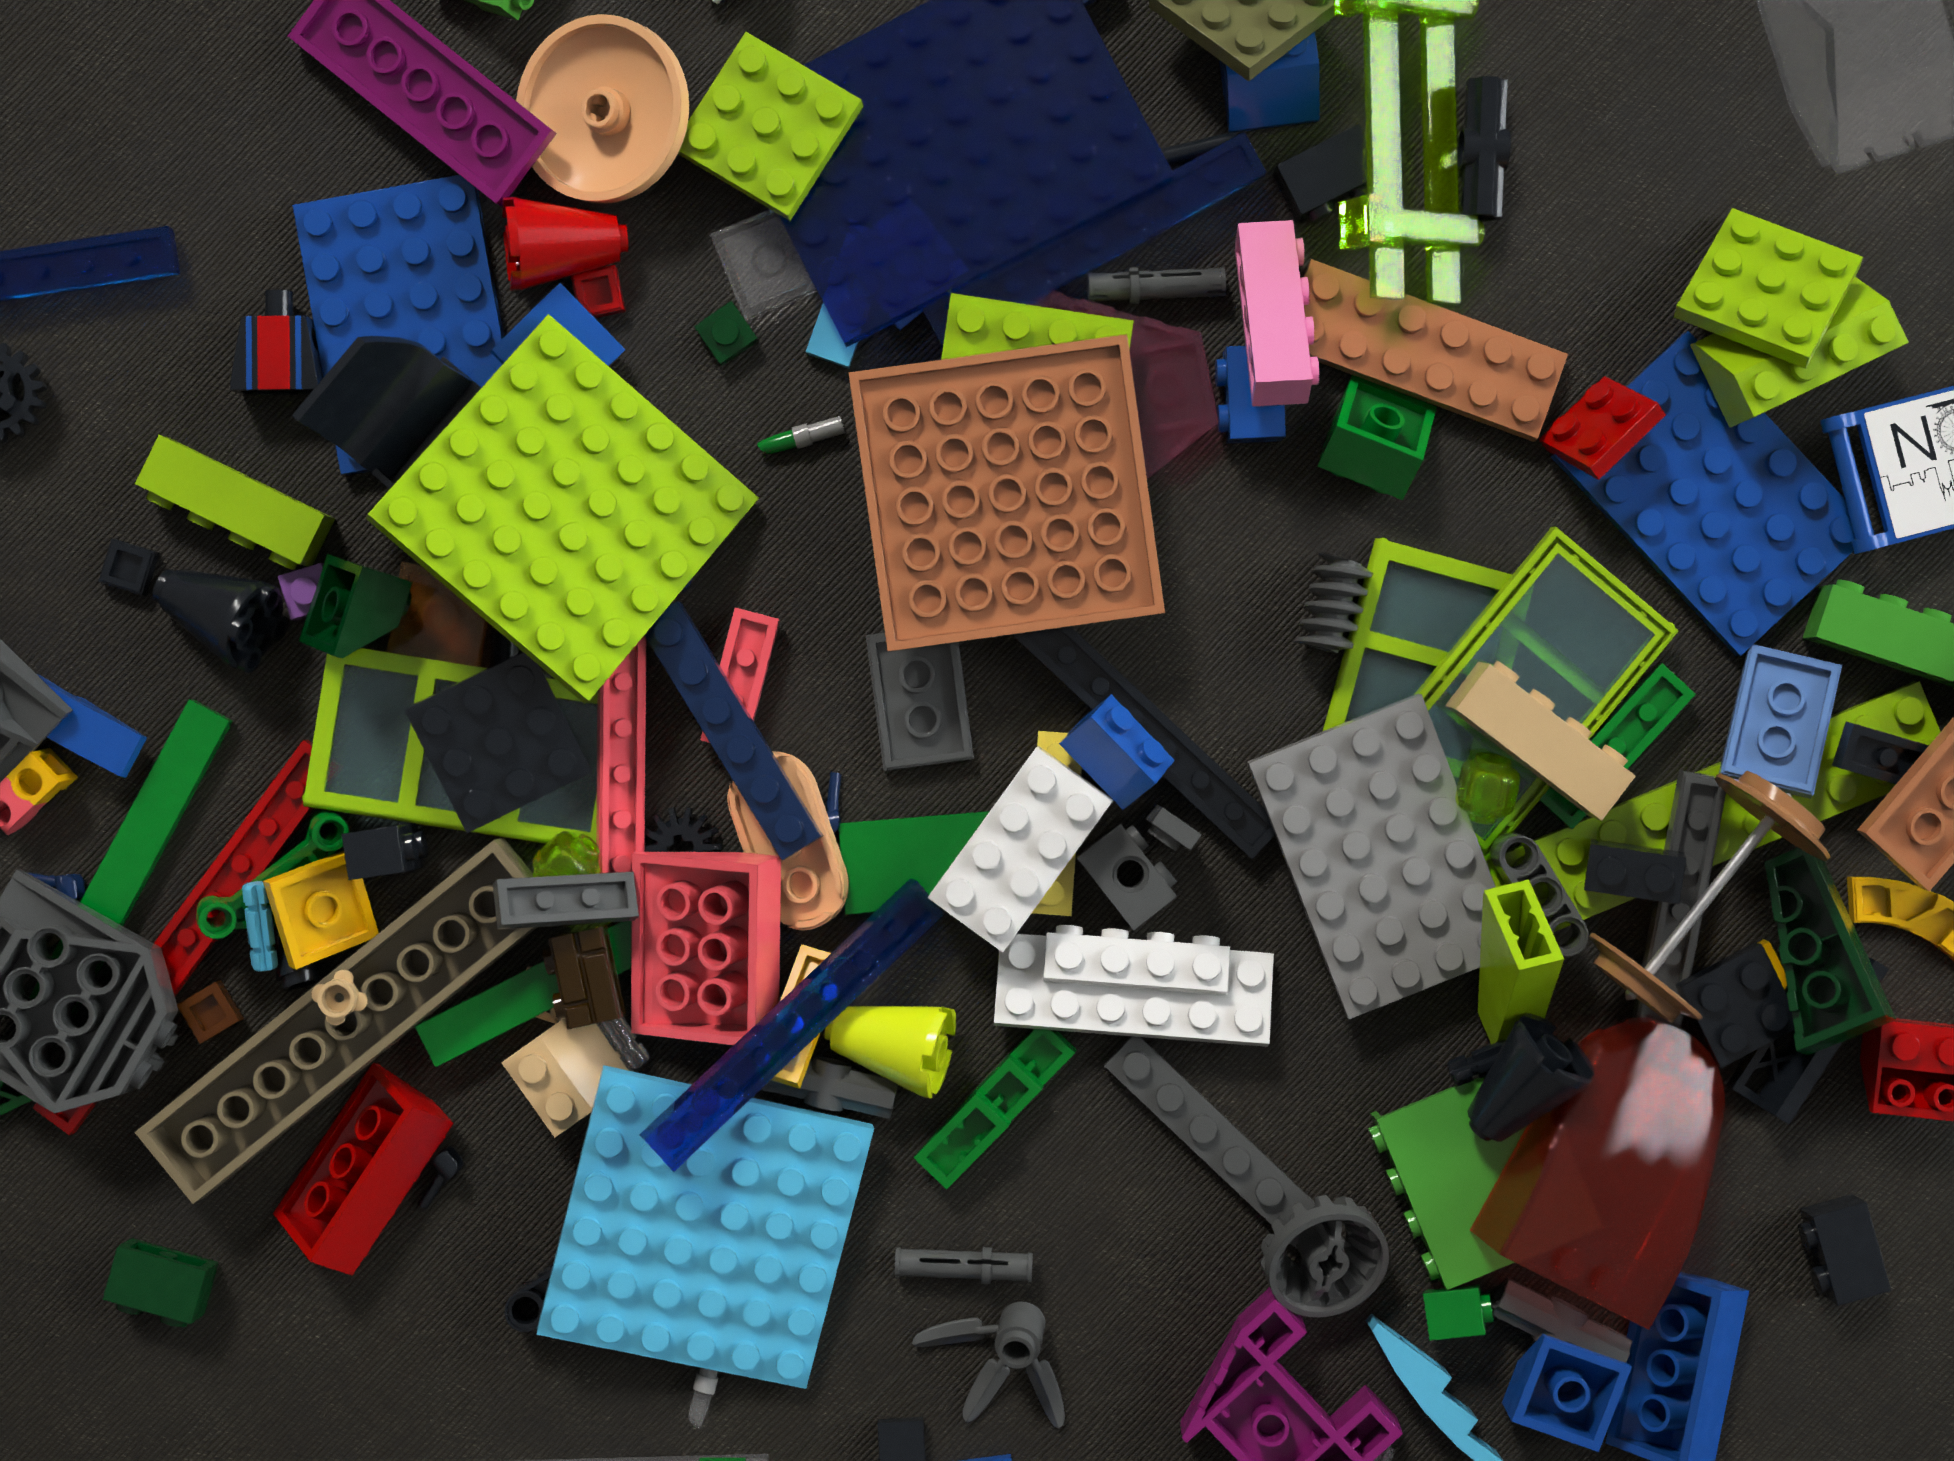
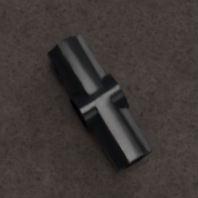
[1457,76,1511,222]

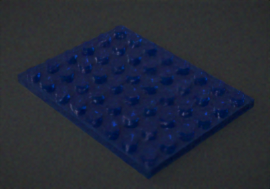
[778,0,1174,348]

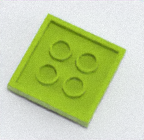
[678,32,864,221]
[1674,208,1863,369]

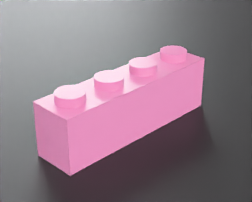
[1235,220,1319,407]

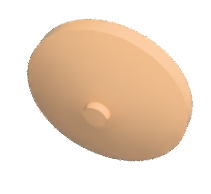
[516,14,689,204]

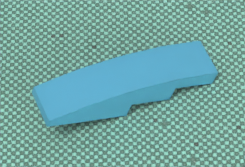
[1366,1314,1503,1461]

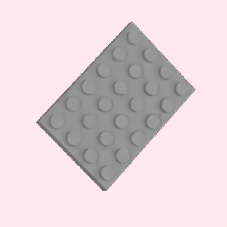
[1247,693,1496,1019]

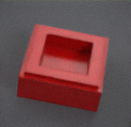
[571,265,626,318]

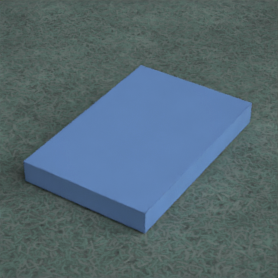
[1719,644,1842,799]

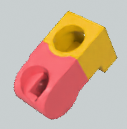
[0,748,78,835]

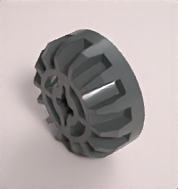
[1260,1195,1389,1317]

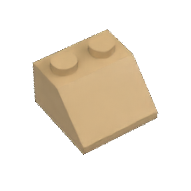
[501,1019,632,1138]

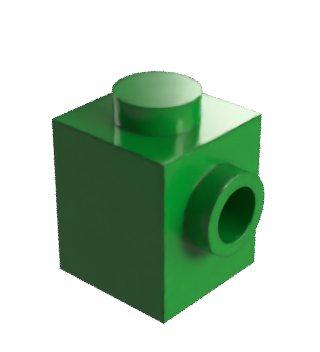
[1423,1284,1494,1341]

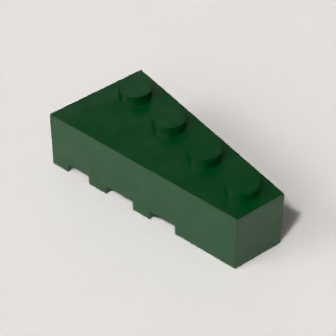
[1765,848,1896,1055]

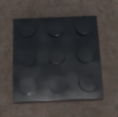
[404,651,592,833]

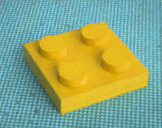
[263,851,379,970]

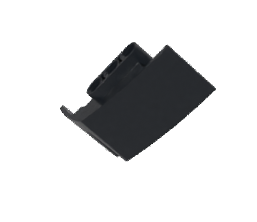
[292,336,482,489]

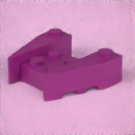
[1180,1287,1403,1461]

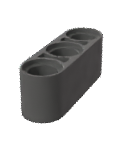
[1490,832,1589,956]

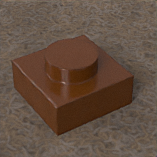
[177,980,244,1044]

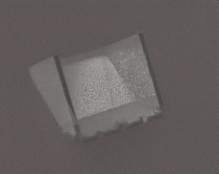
[1756,0,1954,175]

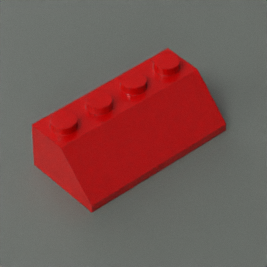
[273,1063,454,1276]

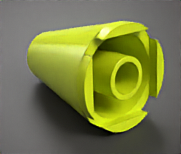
[825,1006,956,1099]

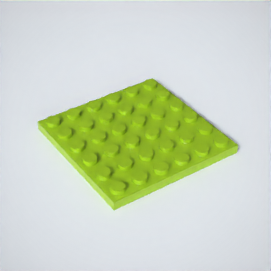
[365,314,759,704]

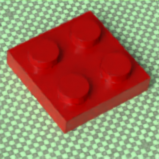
[1539,376,1666,480]

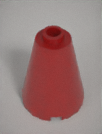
[502,197,628,291]

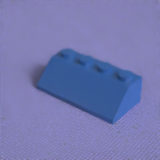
[1605,1265,1749,1461]

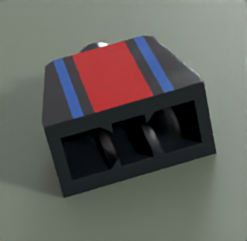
[230,290,323,395]

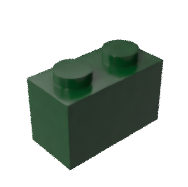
[102,1238,219,1327]

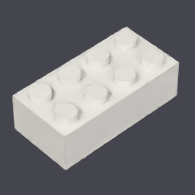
[928,746,1113,952]

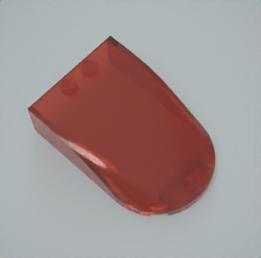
[1470,1018,1725,1330]

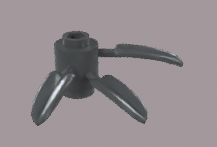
[912,1302,1065,1429]

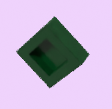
[694,300,759,366]

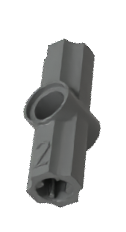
[756,1056,898,1119]
[1492,1277,1632,1363]

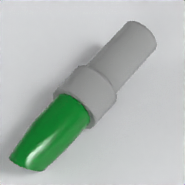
[757,416,845,454]

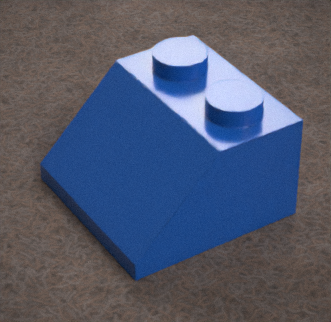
[1219,32,1320,133]
[1502,1334,1632,1452]

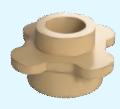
[312,970,368,1025]

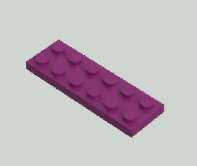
[288,0,557,207]

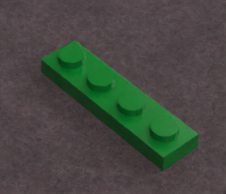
[1539,663,1696,830]

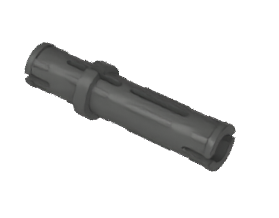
[1087,267,1226,304]
[895,1247,1033,1284]

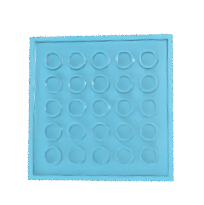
[537,1065,874,1389]

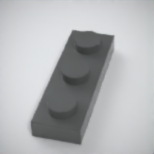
[1144,804,1202,851]
[493,872,639,929]

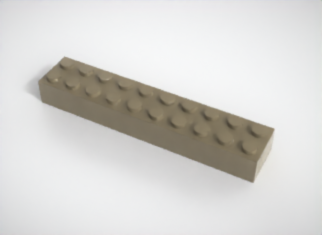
[135,837,537,1204]

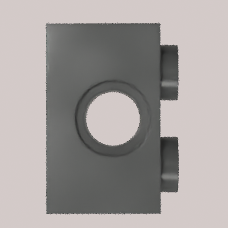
[1076,822,1177,930]

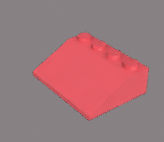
[631,852,781,1048]

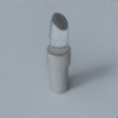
[688,1368,719,1429]

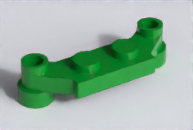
[196,810,349,939]

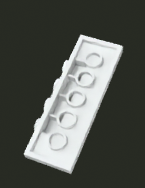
[994,925,1274,1047]

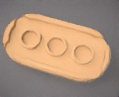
[727,751,849,930]

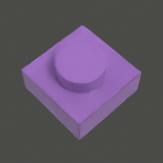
[278,563,324,620]

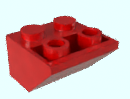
[1860,1018,1954,1121]

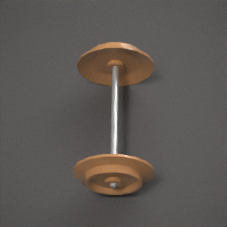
[1589,771,1831,1023]

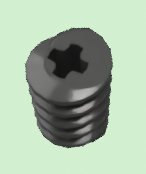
[1294,553,1373,654]

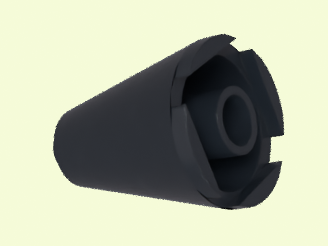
[1467,1013,1594,1142]

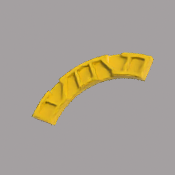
[1847,876,1954,961]

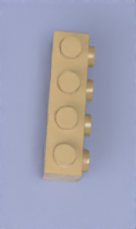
[1445,661,1636,821]

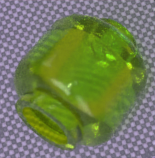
[1455,752,1520,824]
[532,831,600,877]

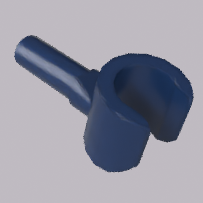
[827,772,842,835]
[26,872,85,899]

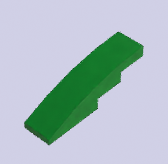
[914,1029,1076,1189]

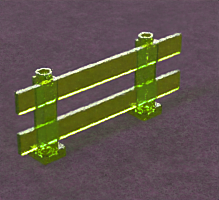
[1334,0,1485,305]

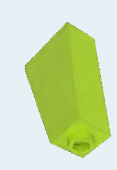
[1478,879,1564,1044]

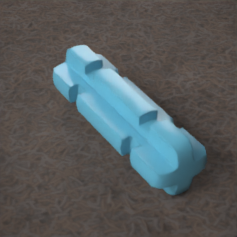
[242,881,278,972]

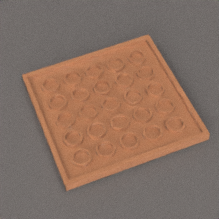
[848,334,1165,651]

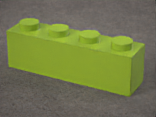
[135,435,335,570]

